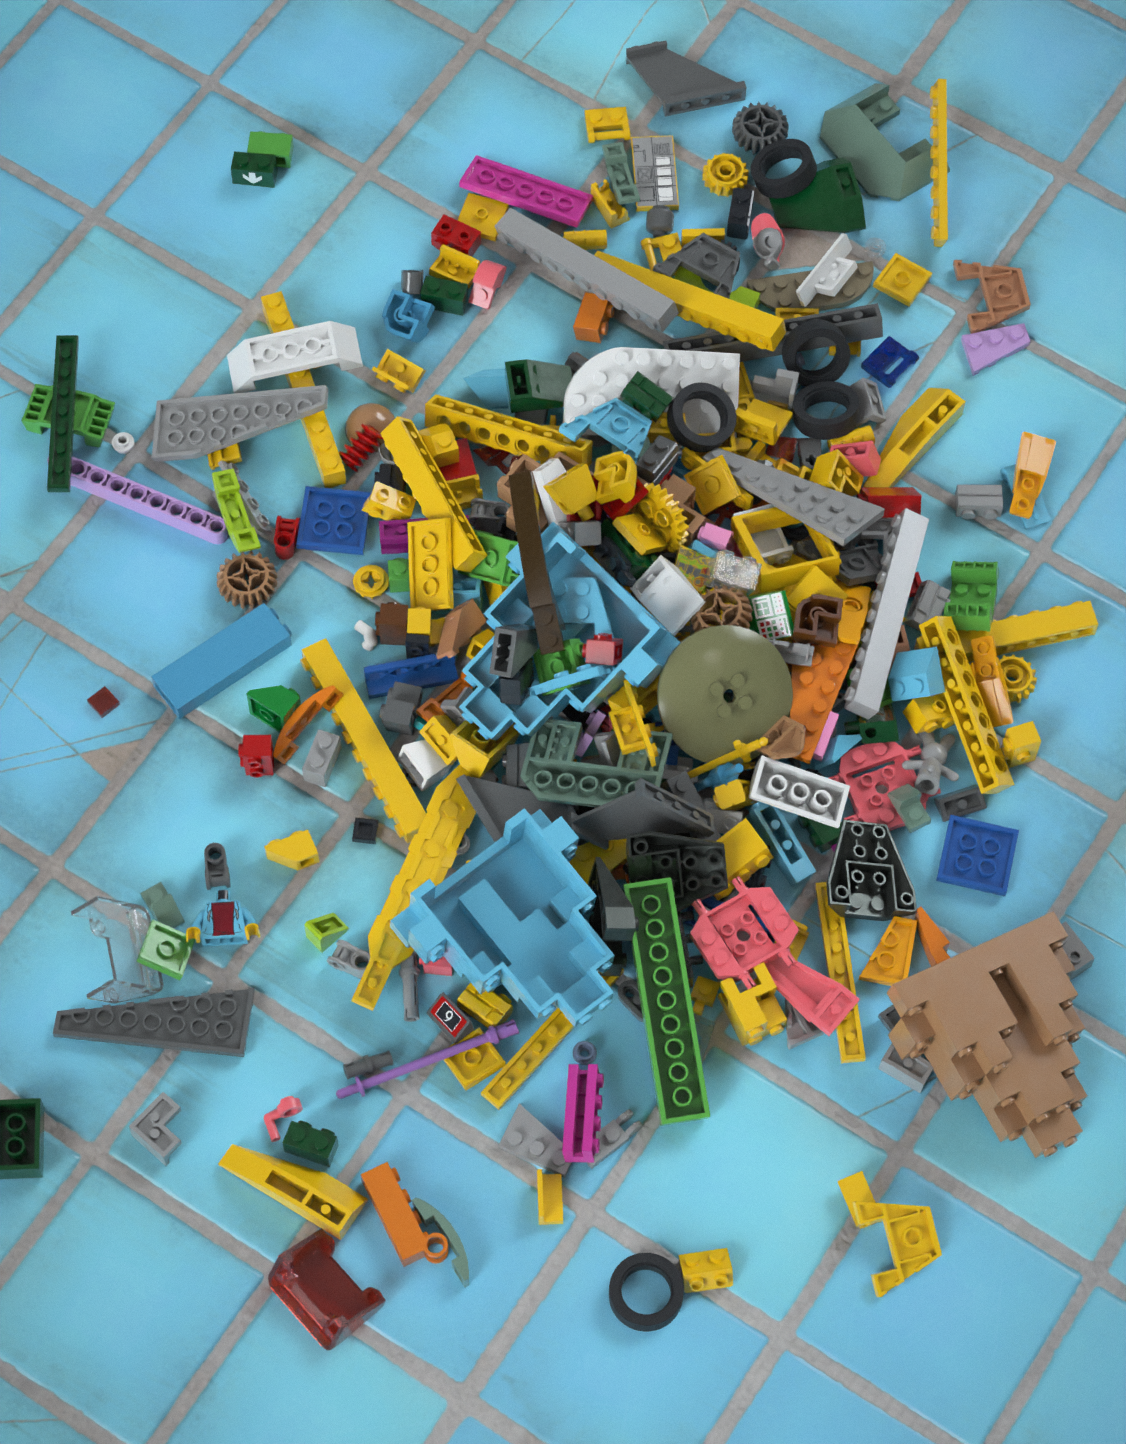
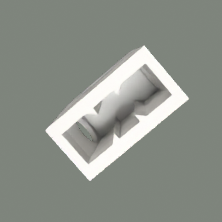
[397,740,452,792]

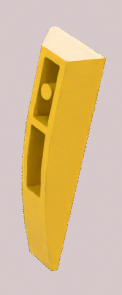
[863,388,966,487]
[218,1144,368,1240]

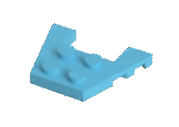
[559,398,652,464]
[532,578,614,648]
[528,663,617,697]

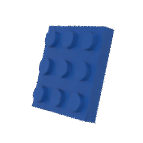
[296,486,371,555]
[936,815,1019,896]

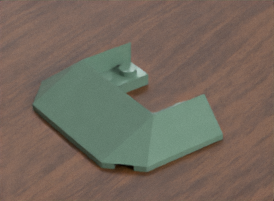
[820,83,950,201]
[520,719,673,808]

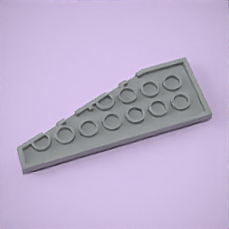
[152,385,328,462]

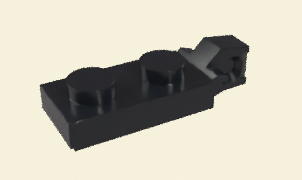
[592,536,637,587]

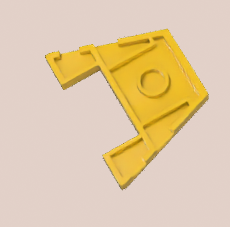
[852,1201,942,1297]

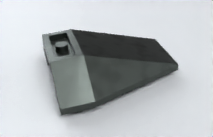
[826,820,917,921]
[626,831,728,912]

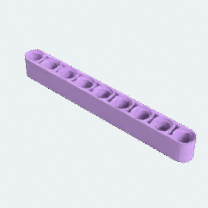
[47,456,228,545]

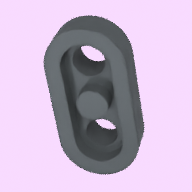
[618,980,644,1023]

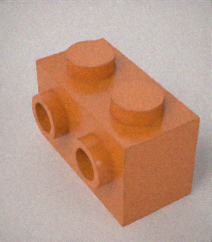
[573,292,615,343]

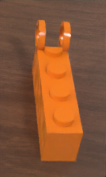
[361,1162,448,1267]

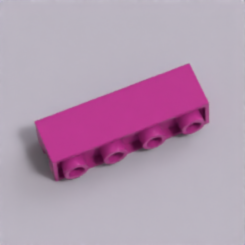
[562,1064,604,1163]

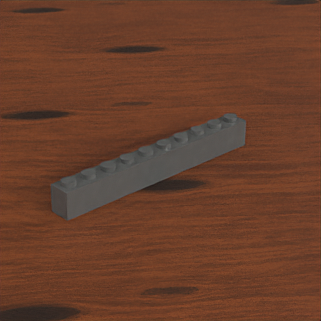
[663,303,883,362]

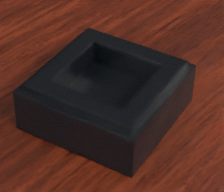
[352,817,379,844]

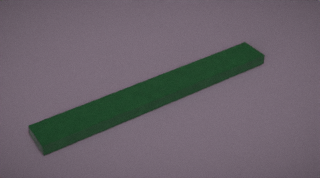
[47,335,79,492]

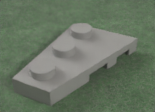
[498,1103,572,1178]

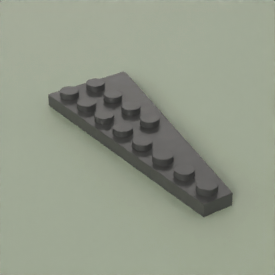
[53,987,255,1057]

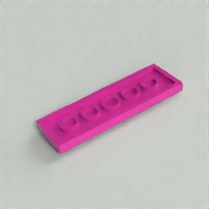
[459,155,593,228]

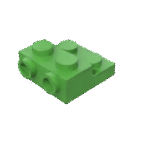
[533,638,591,696]

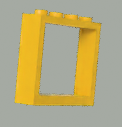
[731,507,842,592]

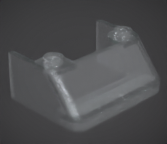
[71,896,163,1004]

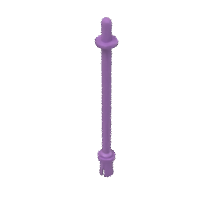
[336,1019,519,1099]

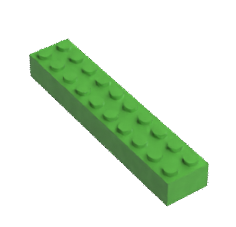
[622,877,710,1126]

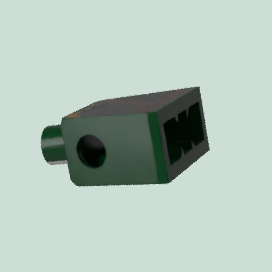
[844,703,899,744]

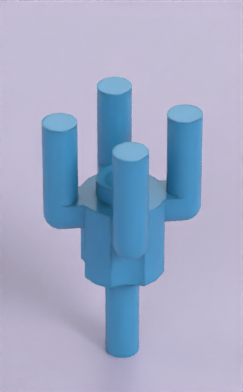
[693,762,744,798]

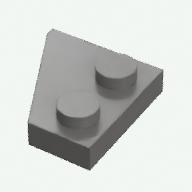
[785,1000,825,1050]

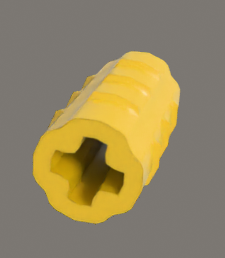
[563,229,607,250]
[827,425,875,451]

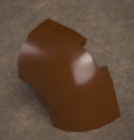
[793,594,843,648]

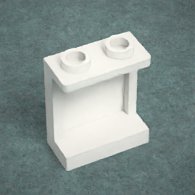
[730,504,794,570]

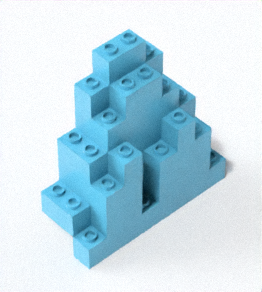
[459,522,681,741]
[390,808,615,1027]

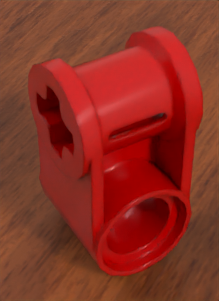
[274,515,300,560]

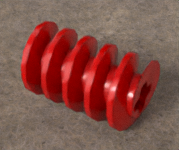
[339,424,384,473]

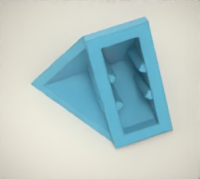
[463,369,508,409]

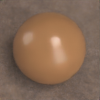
[345,403,395,452]

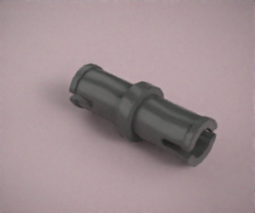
[343,1050,393,1079]

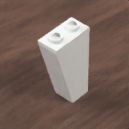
[532,458,598,525]

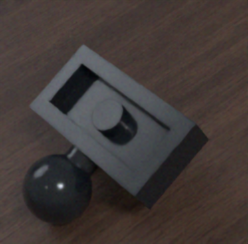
[405,633,439,659]

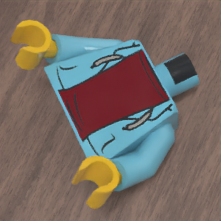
[186,890,261,947]

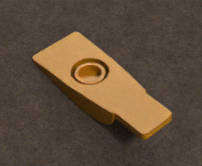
[1009,432,1056,519]
[835,580,871,645]
[970,635,1014,728]

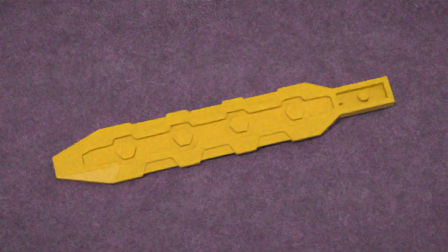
[351,764,481,1011]

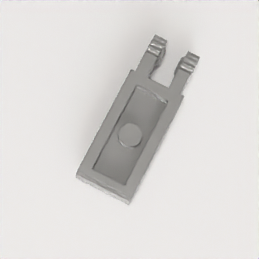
[587,1109,643,1169]

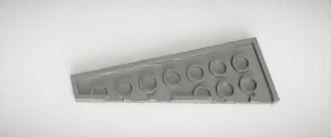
[702,447,885,546]

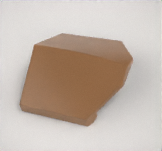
[756,715,806,760]

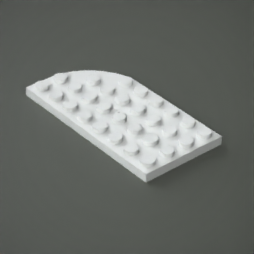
[563,347,740,438]

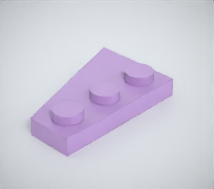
[961,323,1030,376]

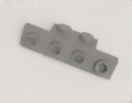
[212,460,272,535]

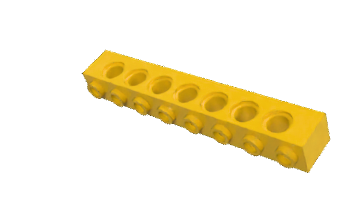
[425,394,593,467]
[919,616,1015,794]

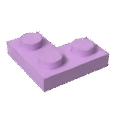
[576,709,606,758]

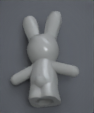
[902,732,959,795]

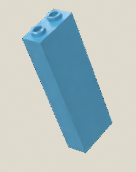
[151,603,292,719]

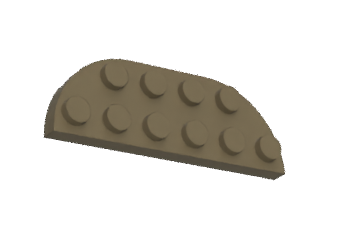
[747,261,874,313]

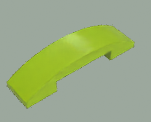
[212,468,261,553]

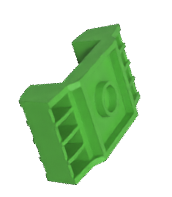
[21,384,115,447]
[458,530,520,587]
[944,561,999,632]

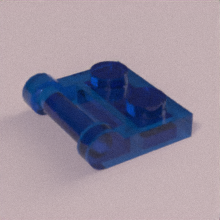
[861,336,919,388]

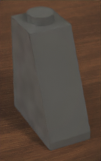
[489,624,538,678]

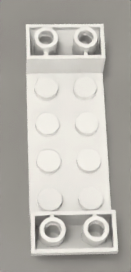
[227,321,363,393]

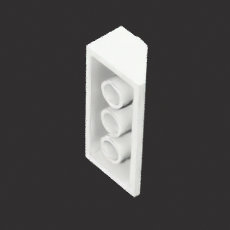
[749,756,850,828]

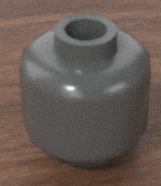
[646,205,674,238]

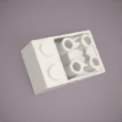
[630,555,705,636]

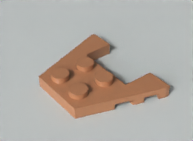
[953,260,1031,334]

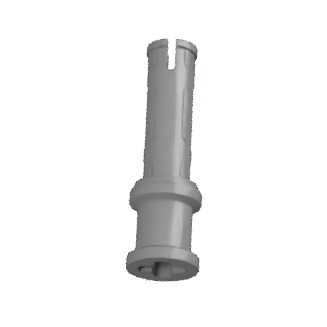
[399,951,420,1022]

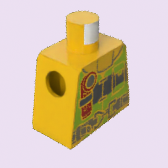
[674,545,721,594]

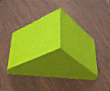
[304,912,349,953]

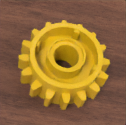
[702,153,749,197]
[999,654,1037,704]

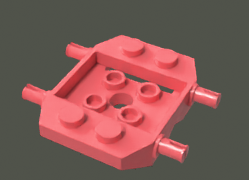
[828,741,941,831]
[689,876,799,990]

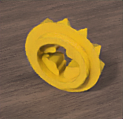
[353,565,389,599]

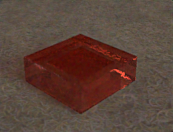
[87,686,120,718]

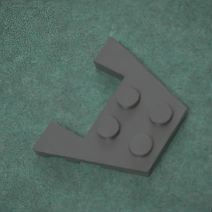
[653,233,740,299]
[796,539,883,586]

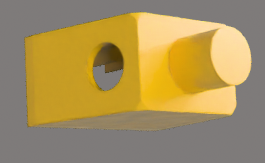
[543,463,597,522]

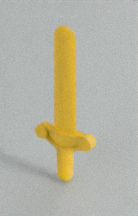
[687,737,768,779]

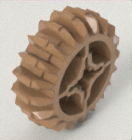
[217,550,278,609]
[690,584,752,632]

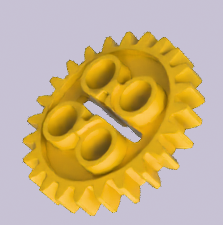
[629,483,689,553]

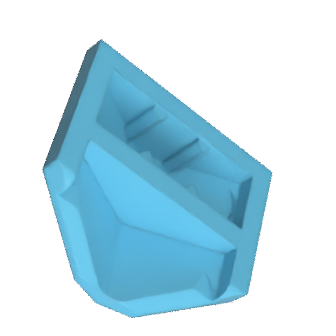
[814,735,862,770]

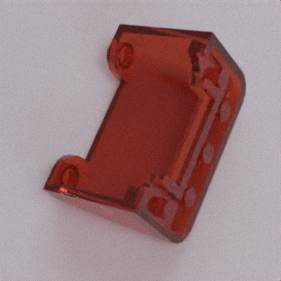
[268,1228,386,1350]

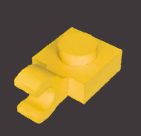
[691,975,720,1020]

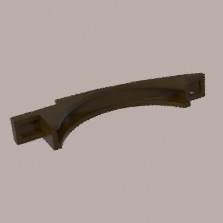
[508,470,566,655]

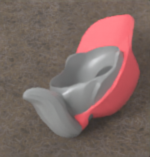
[751,213,785,270]

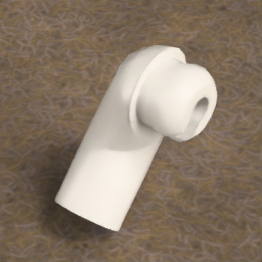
[354,620,378,651]

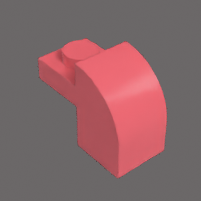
[468,260,507,309]

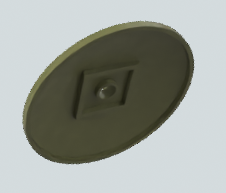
[657,625,793,765]

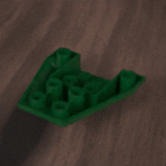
[769,157,866,233]

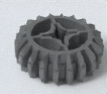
[732,101,789,155]

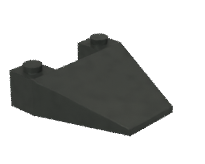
[588,857,639,976]

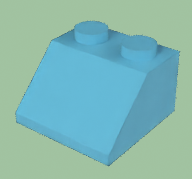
[888,647,945,701]

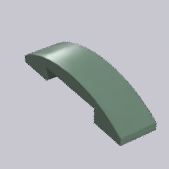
[602,142,640,205]
[412,1198,469,1288]

